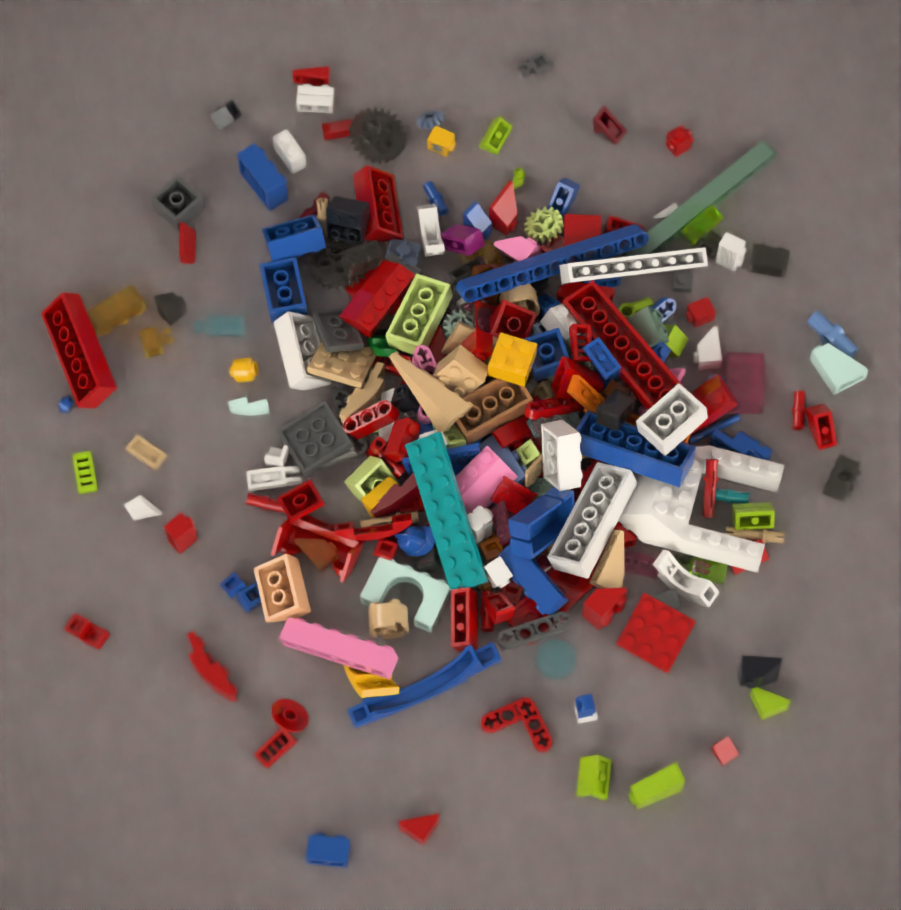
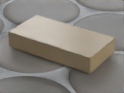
[125,434,168,471]

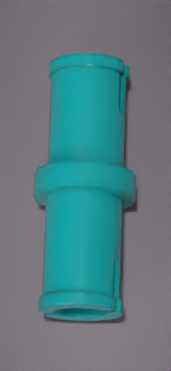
[715,488,750,504]

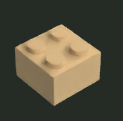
[433,345,488,398]

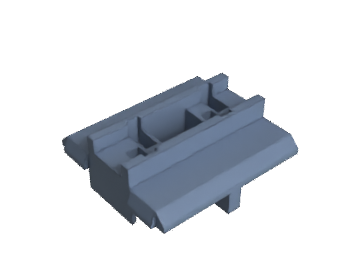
[384,238,422,266]

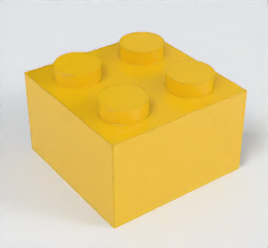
[488,332,537,387]

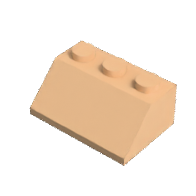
[254,554,311,623]

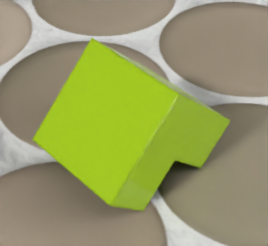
[663,325,689,358]

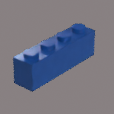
[497,544,568,615]

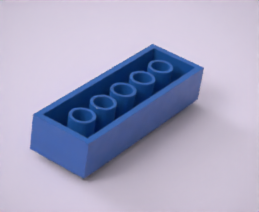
[575,411,696,488]

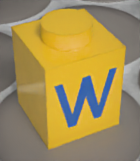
[427,125,456,157]

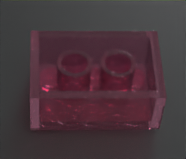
[724,352,765,414]

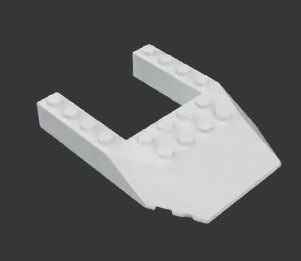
[618,445,784,572]

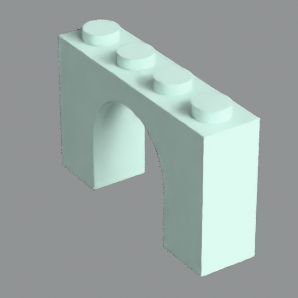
[360,557,451,633]

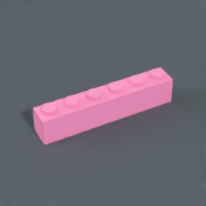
[279,617,399,679]

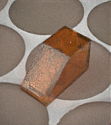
[294,538,339,572]

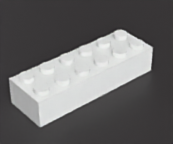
[547,462,637,579]

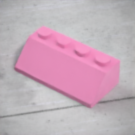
[455,446,518,515]

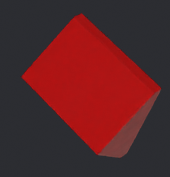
[489,299,537,339]

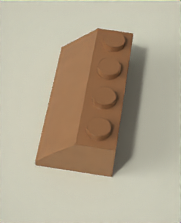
[455,379,533,445]

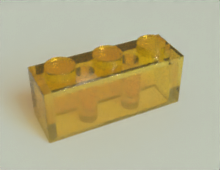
[87,284,146,337]

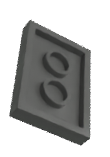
[312,308,364,352]

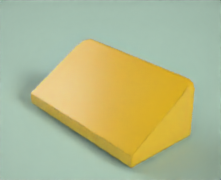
[361,477,398,518]

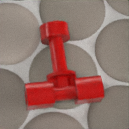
[366,436,406,479]

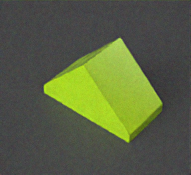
[750,687,791,720]

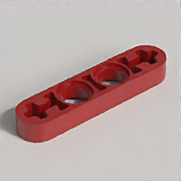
[524,397,584,420]

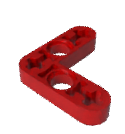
[481,697,552,753]

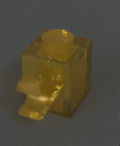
[138,326,174,359]

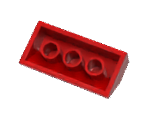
[353,165,404,243]
[339,260,415,339]

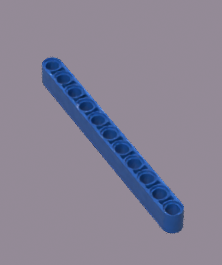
[456,224,649,303]

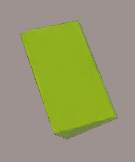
[478,116,513,155]

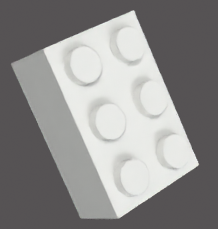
[636,383,708,456]
[541,420,583,491]

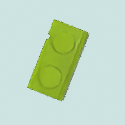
[732,502,775,530]

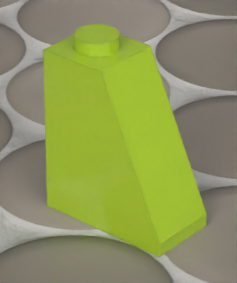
[628,762,685,809]

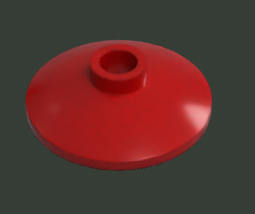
[271,699,309,732]

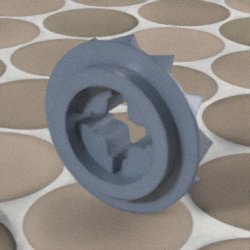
[416,110,445,129]

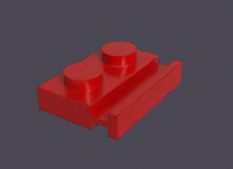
[490,476,537,514]

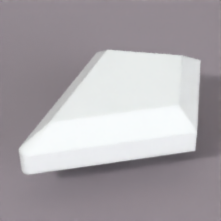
[124,494,162,521]

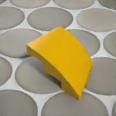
[343,665,399,698]

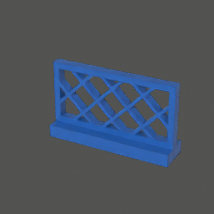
[402,443,481,477]

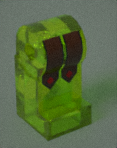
[689,559,727,584]

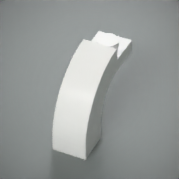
[417,203,445,257]
[653,549,719,608]

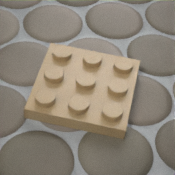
[307,342,378,388]

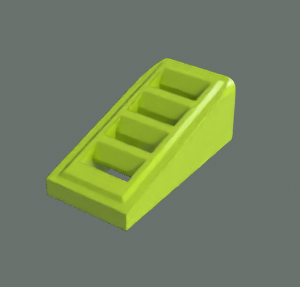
[72,451,98,494]

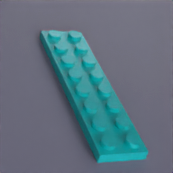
[405,432,488,592]

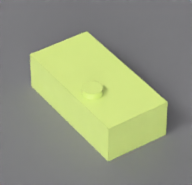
[385,273,453,356]

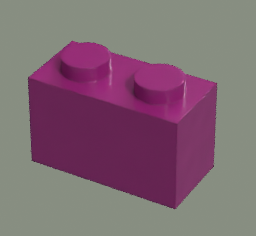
[440,224,485,256]

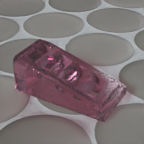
[624,548,658,579]

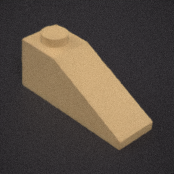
[590,530,624,588]

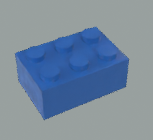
[237,143,288,211]
[262,214,326,261]
[259,257,308,323]

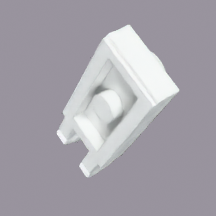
[246,466,302,492]

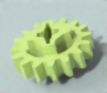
[524,206,564,244]

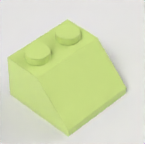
[344,456,401,502]

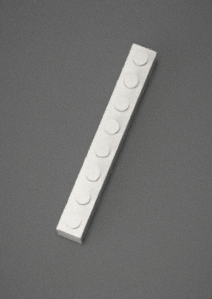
[559,247,708,284]

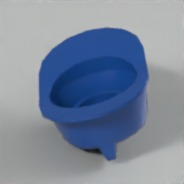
[394,526,435,556]

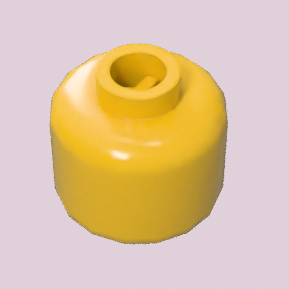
[229,357,259,383]

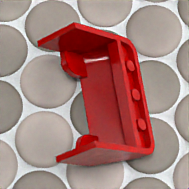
[271,515,365,582]

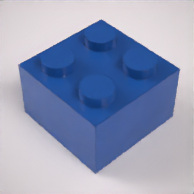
[524,328,569,381]

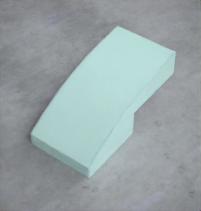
[228,397,270,416]

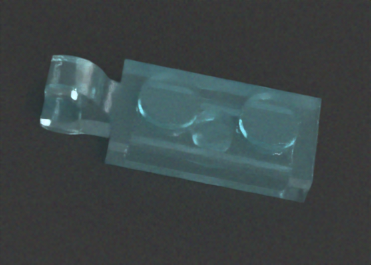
[194,316,245,337]

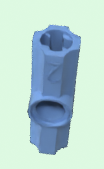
[807,311,859,358]

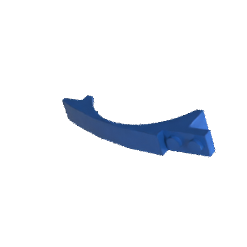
[347,642,502,728]

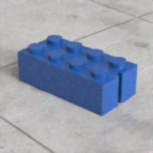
[508,487,575,560]

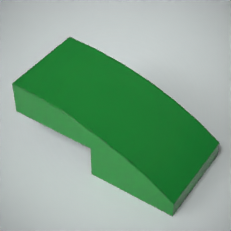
[367,335,396,356]

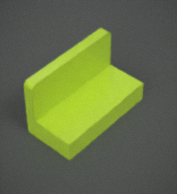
[576,755,612,800]

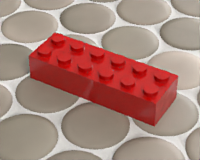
[41,292,117,409]

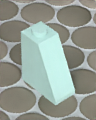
[810,343,868,395]

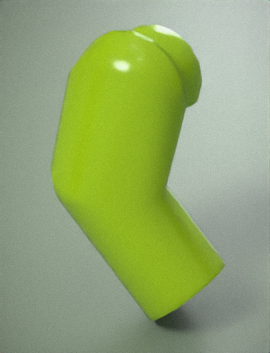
[504,167,526,189]

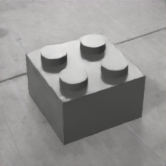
[150,176,205,231]

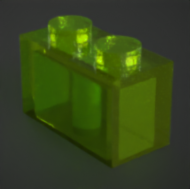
[681,204,724,246]

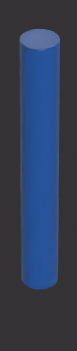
[688,413,741,444]

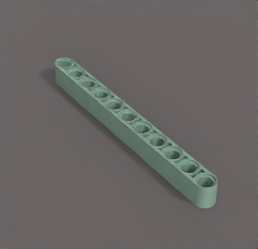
[621,140,777,257]

